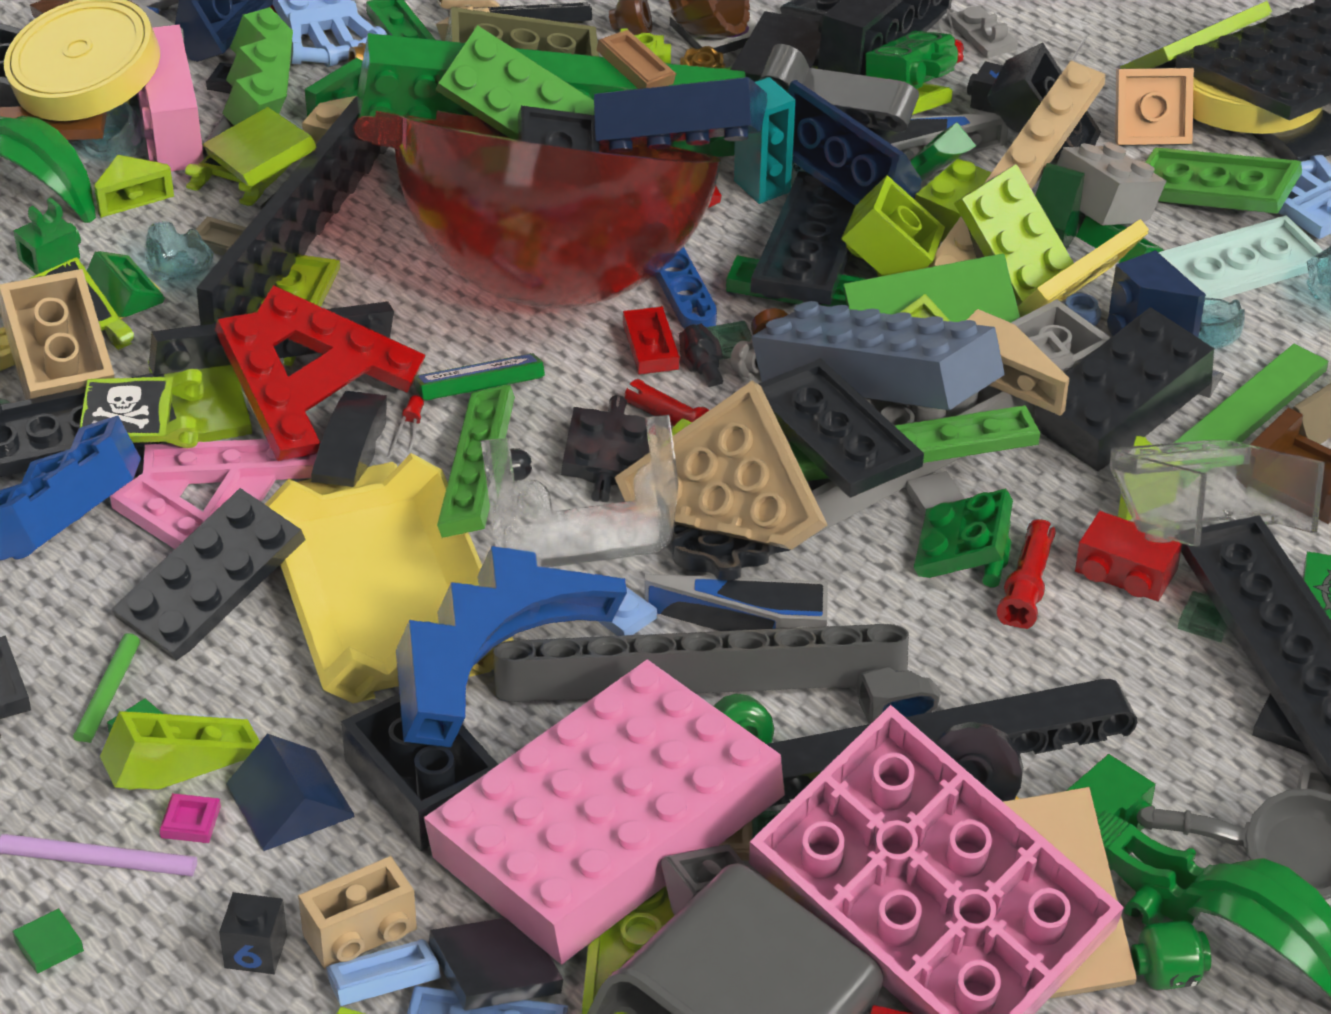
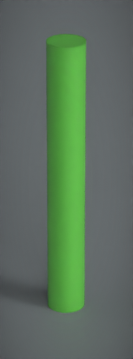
[73,633,140,743]

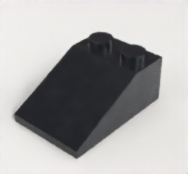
[987,42,1101,159]

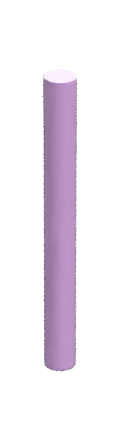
[0,834,197,876]

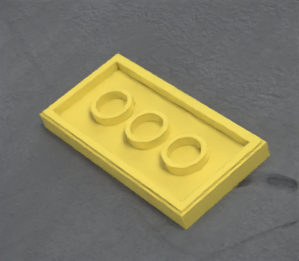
[1018,219,1149,318]

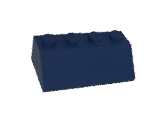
[175,0,273,62]
[594,77,768,153]
[788,80,922,206]

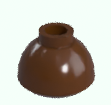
[609,0,653,35]

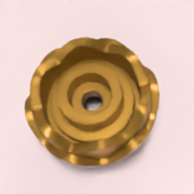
[680,46,726,68]

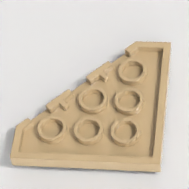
[615,380,828,550]

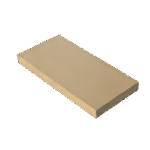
[1003,787,1137,999]

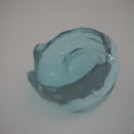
[80,102,144,162]
[144,221,214,282]

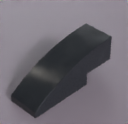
[311,391,387,487]

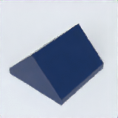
[226,733,355,851]

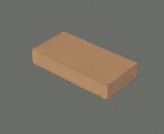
[596,30,676,89]

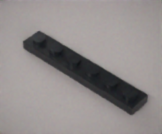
[149,301,394,375]

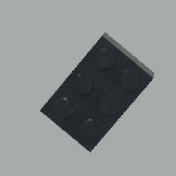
[341,694,499,851]

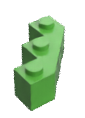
[222,7,293,126]

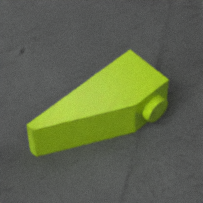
[100,711,260,790]

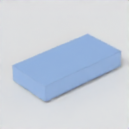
[326,939,441,1006]

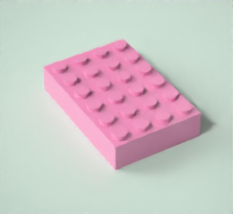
[424,659,785,965]
[749,705,1124,1014]

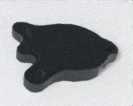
[666,525,790,581]

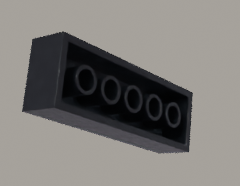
[815,0,952,76]

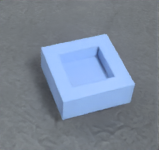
[598,587,657,636]

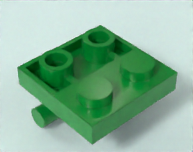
[913,488,1013,588]

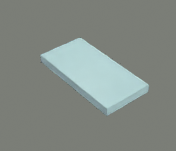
[1158,215,1331,304]

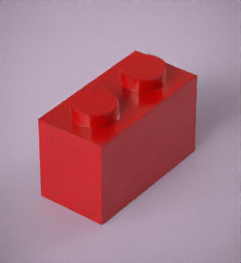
[1075,511,1183,602]

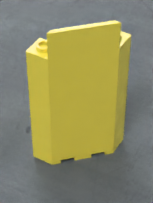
[265,453,513,703]

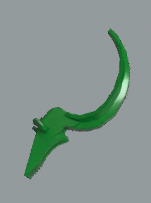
[0,116,96,223]
[1097,810,1331,999]

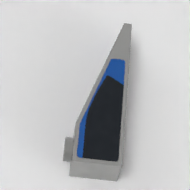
[866,113,1008,159]
[645,574,828,631]

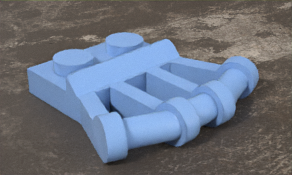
[273,0,387,67]
[1278,155,1331,239]

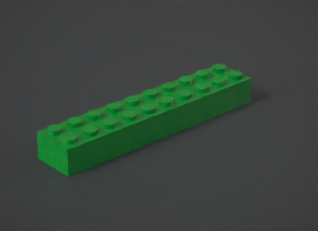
[357,33,746,157]

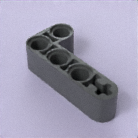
[760,44,919,132]

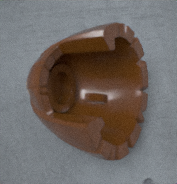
[668,0,750,38]

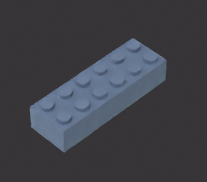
[751,301,1005,410]

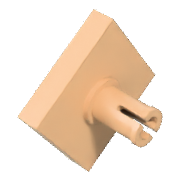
[1115,68,1194,145]

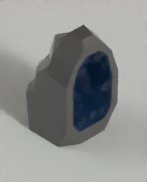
[856,667,941,724]

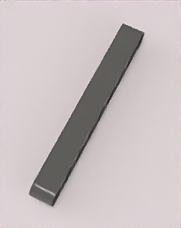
[493,624,909,702]

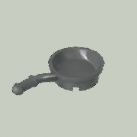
[1136,789,1331,900]

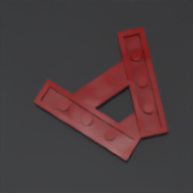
[215,285,426,461]

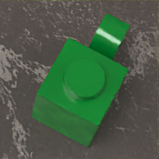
[13,197,81,275]

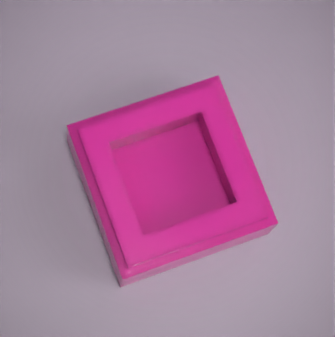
[160,793,221,843]

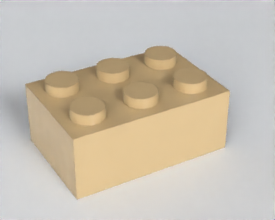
[0,269,114,400]

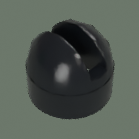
[499,448,532,485]

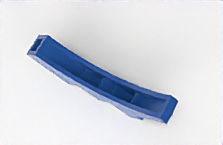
[396,546,627,747]

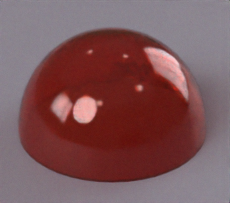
[353,111,721,309]

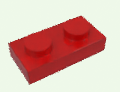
[623,306,679,375]

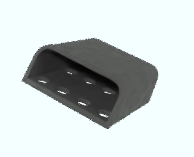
[587,863,883,1014]

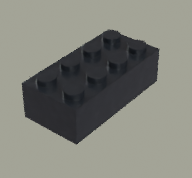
[1035,307,1215,471]

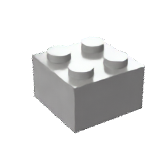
[1056,143,1166,225]

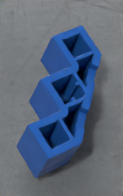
[0,415,141,561]

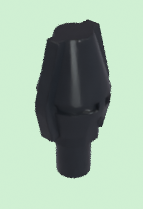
[679,323,724,387]

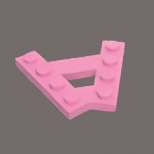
[110,436,319,549]

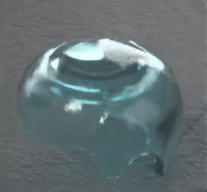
[1198,298,1245,349]

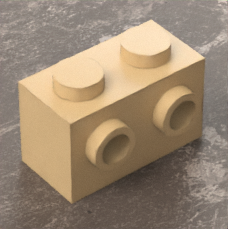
[298,856,417,969]

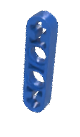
[643,228,717,331]

